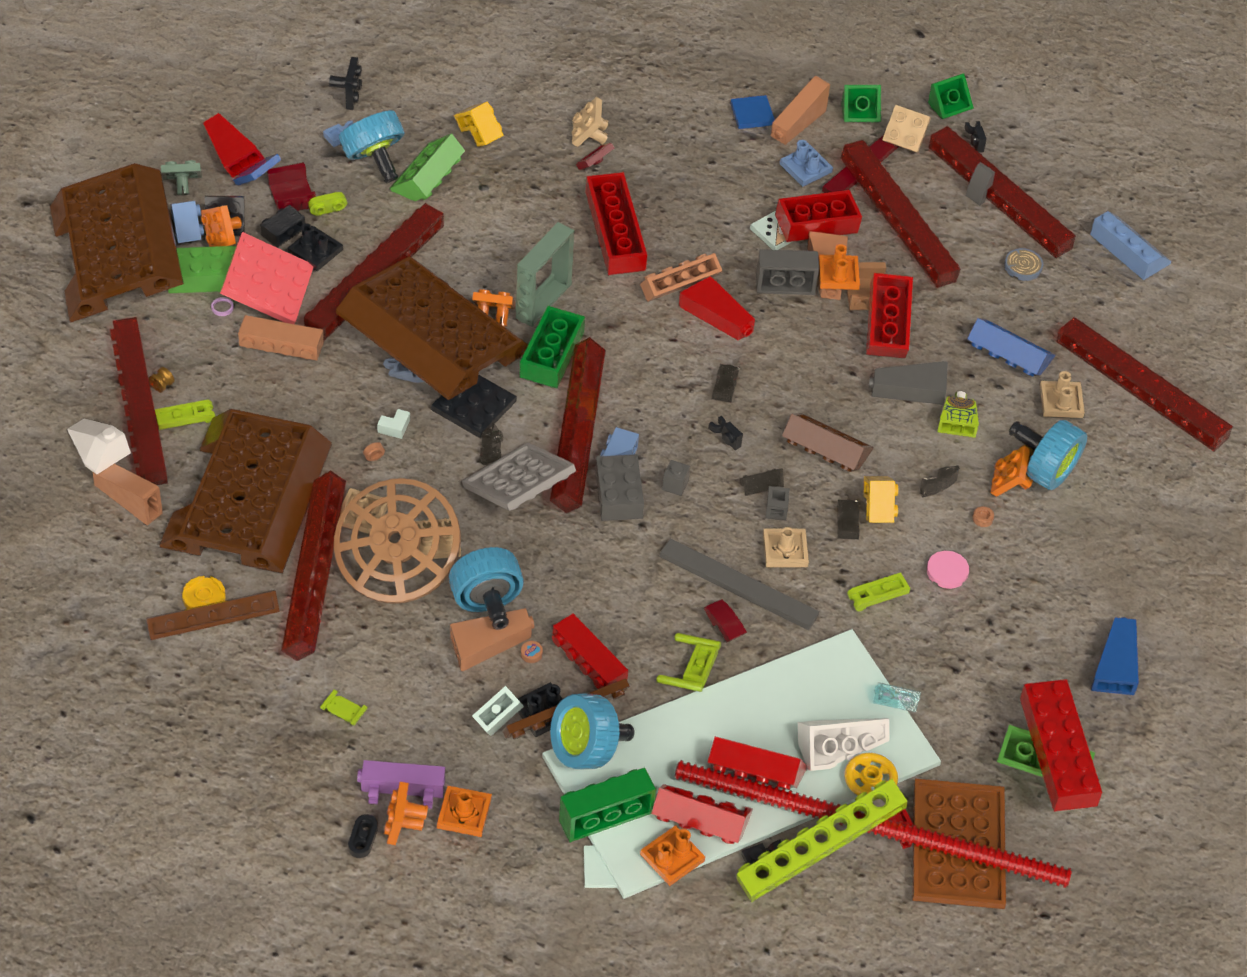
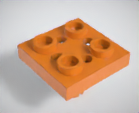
[201,205,242,247]
[990,445,1033,497]
[437,785,492,837]

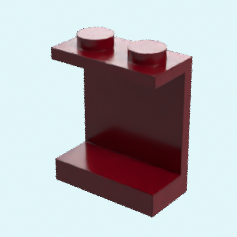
[267,162,316,211]

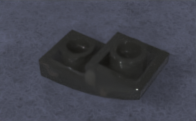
[712,364,740,403]
[920,465,960,498]
[837,499,860,540]

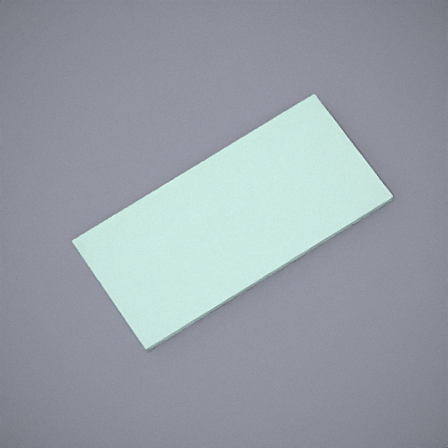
[542,629,941,899]

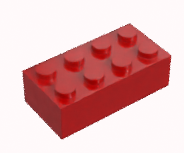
[775,190,862,242]
[866,273,913,358]

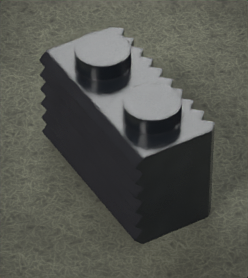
[260,205,305,248]

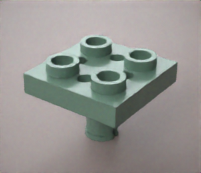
[161,160,202,195]

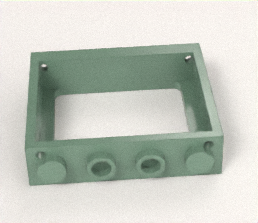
[516,222,574,327]

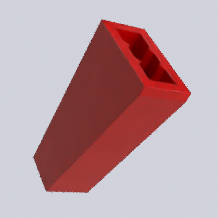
[203,113,265,178]
[679,276,755,340]

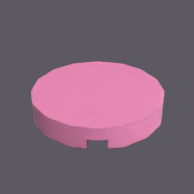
[927,551,969,589]

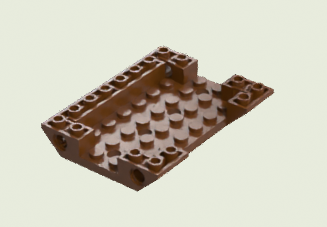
[50,163,184,322]
[336,256,528,400]
[159,409,332,573]

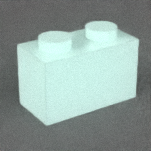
[472,686,524,736]

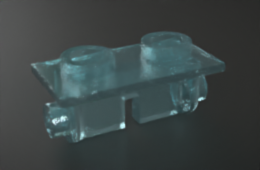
[873,682,921,712]

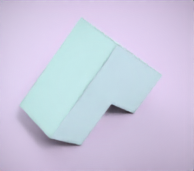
[377,409,410,439]

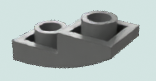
[966,162,995,206]

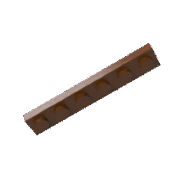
[146,590,280,640]
[502,678,630,739]

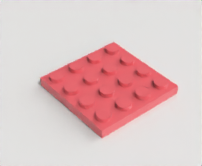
[220,232,313,324]

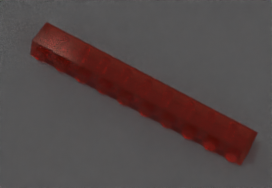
[929,126,1076,258]
[841,140,961,288]
[304,203,444,341]
[110,317,168,485]
[1056,317,1233,452]
[550,337,606,514]
[281,471,346,661]

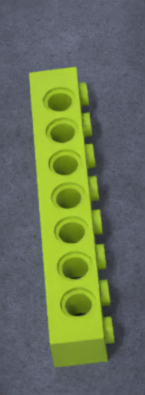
[737,779,908,903]

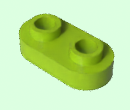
[308,192,347,216]

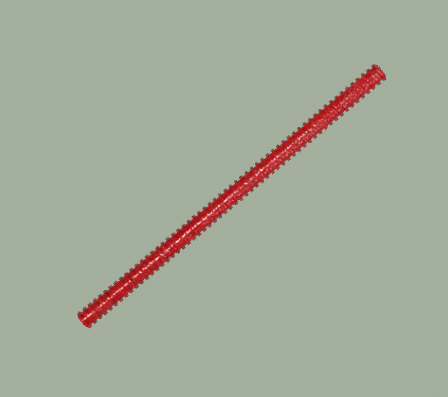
[675,760,1072,888]

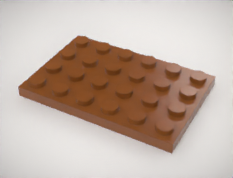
[913,778,1006,909]

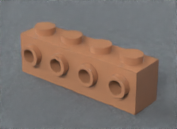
[640,253,722,302]
[238,315,324,360]

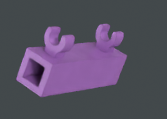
[357,760,445,809]

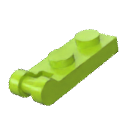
[155,400,215,430]
[847,572,910,612]

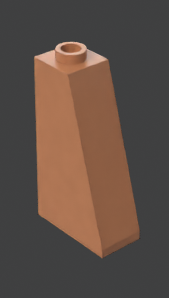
[771,76,830,145]
[807,231,848,300]
[92,464,163,526]
[450,608,534,671]

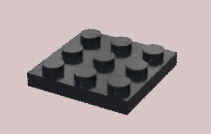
[431,375,517,439]

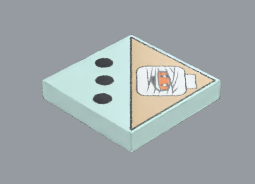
[750,211,793,250]

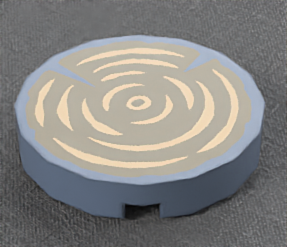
[1004,248,1043,281]

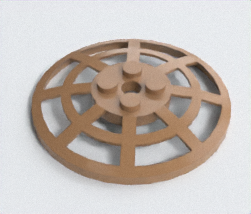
[334,478,461,604]

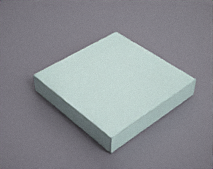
[584,846,617,888]

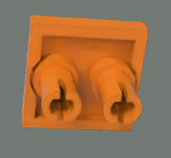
[818,244,860,290]
[472,289,515,327]
[384,782,428,845]
[640,825,705,886]

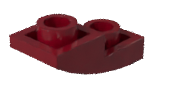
[704,599,747,643]

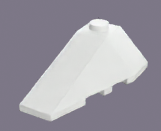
[67,419,131,474]
[798,718,889,771]

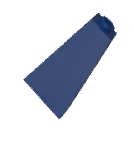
[1091,617,1139,695]

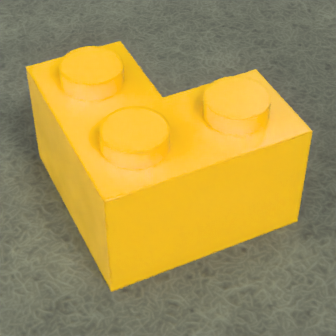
[454,101,504,147]
[863,476,898,523]

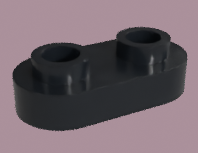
[348,814,378,858]

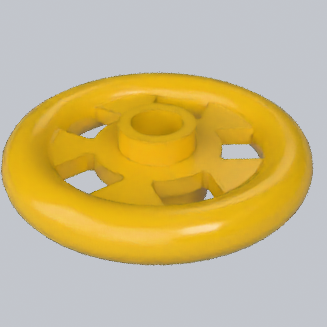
[844,753,898,800]

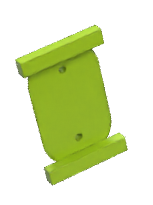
[320,689,368,726]

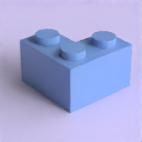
[170,201,204,243]

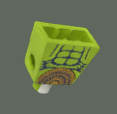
[937,391,979,438]

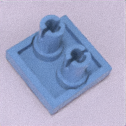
[780,140,833,187]

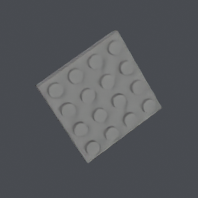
[462,443,576,511]

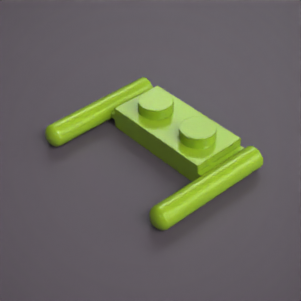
[656,633,721,692]

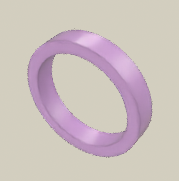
[211,297,234,316]

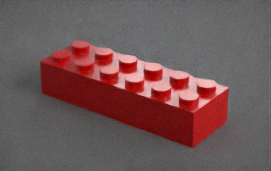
[585,172,647,275]
[1020,679,1102,812]

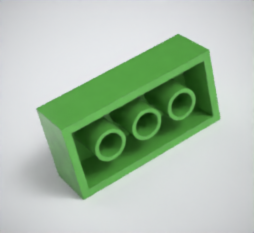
[168,246,236,293]

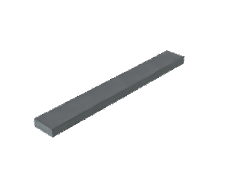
[660,538,820,630]

